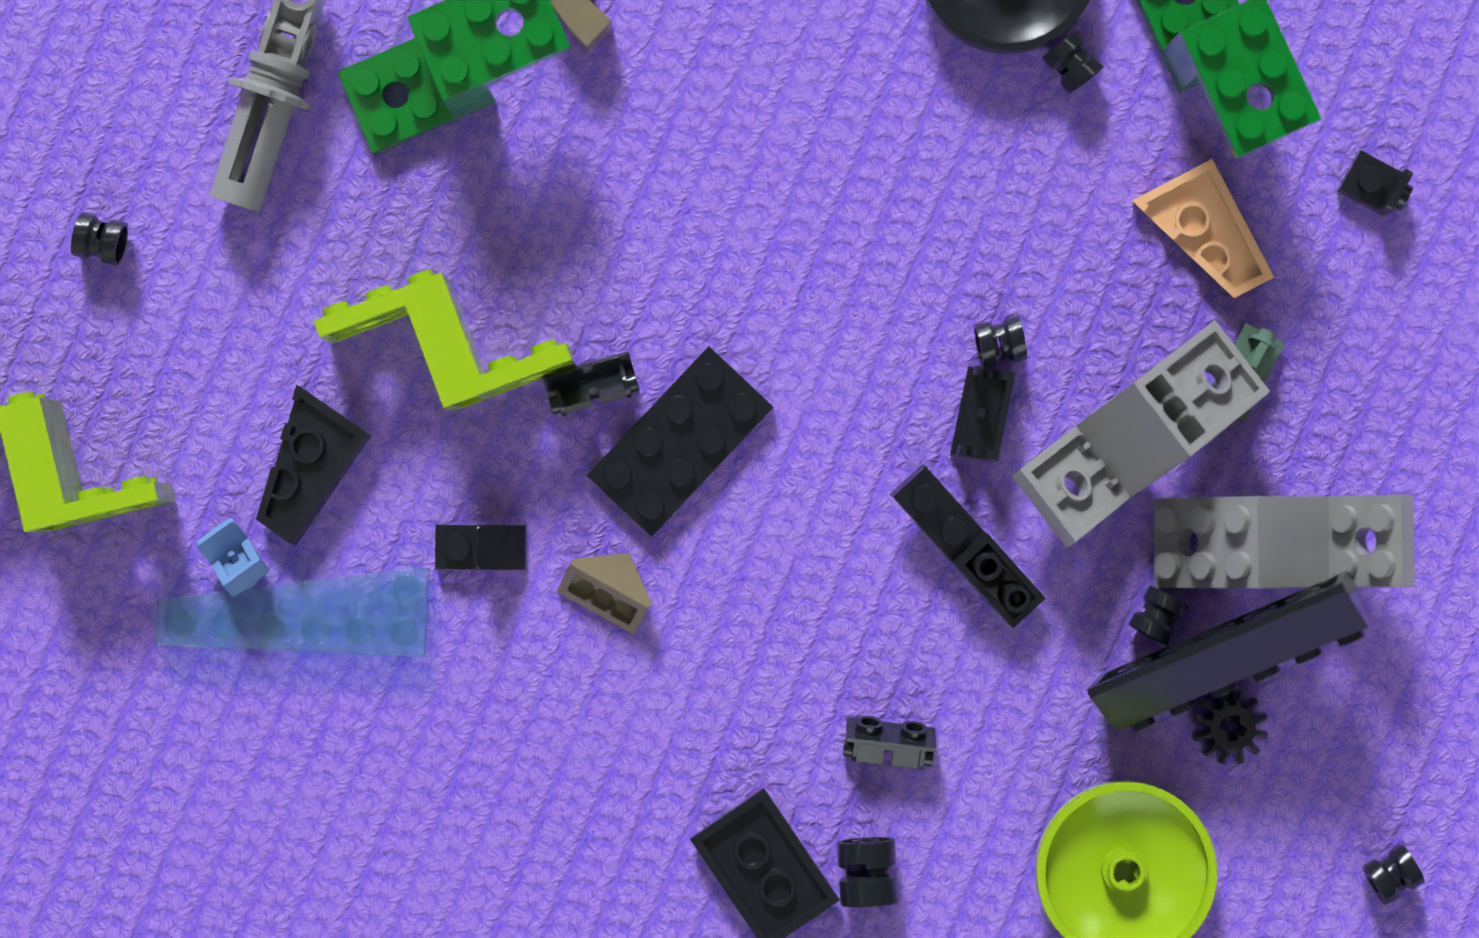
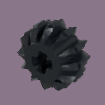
[1191,689,1268,765]

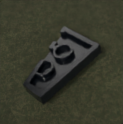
[256,384,372,546]

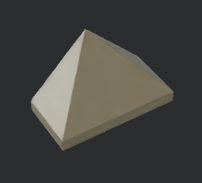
[556,553,652,635]

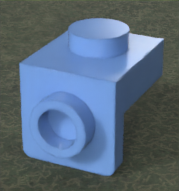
[196,518,269,598]

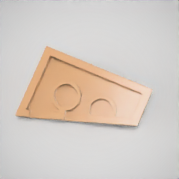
[1132,159,1274,298]

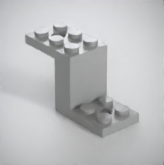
[1011,320,1271,548]
[1153,495,1415,589]

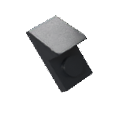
[435,525,526,570]

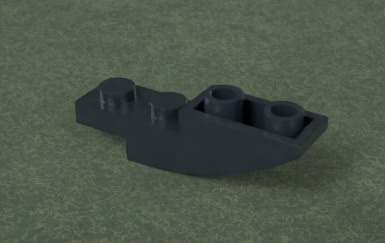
[890,464,1046,629]

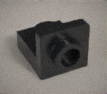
[1336,150,1413,216]

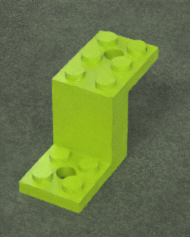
[313,269,577,412]
[0,391,176,533]

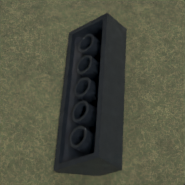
[1087,570,1371,733]

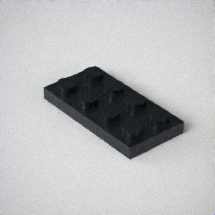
[586,346,774,537]

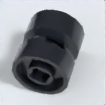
[837,837,899,908]

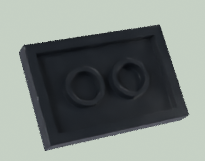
[690,787,840,938]

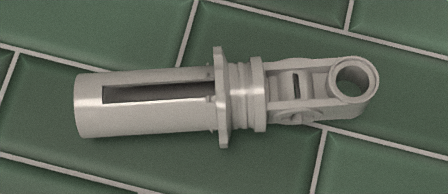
[208,0,326,212]

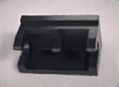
[950,366,1016,462]

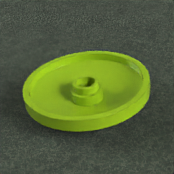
[1035,781,1217,938]

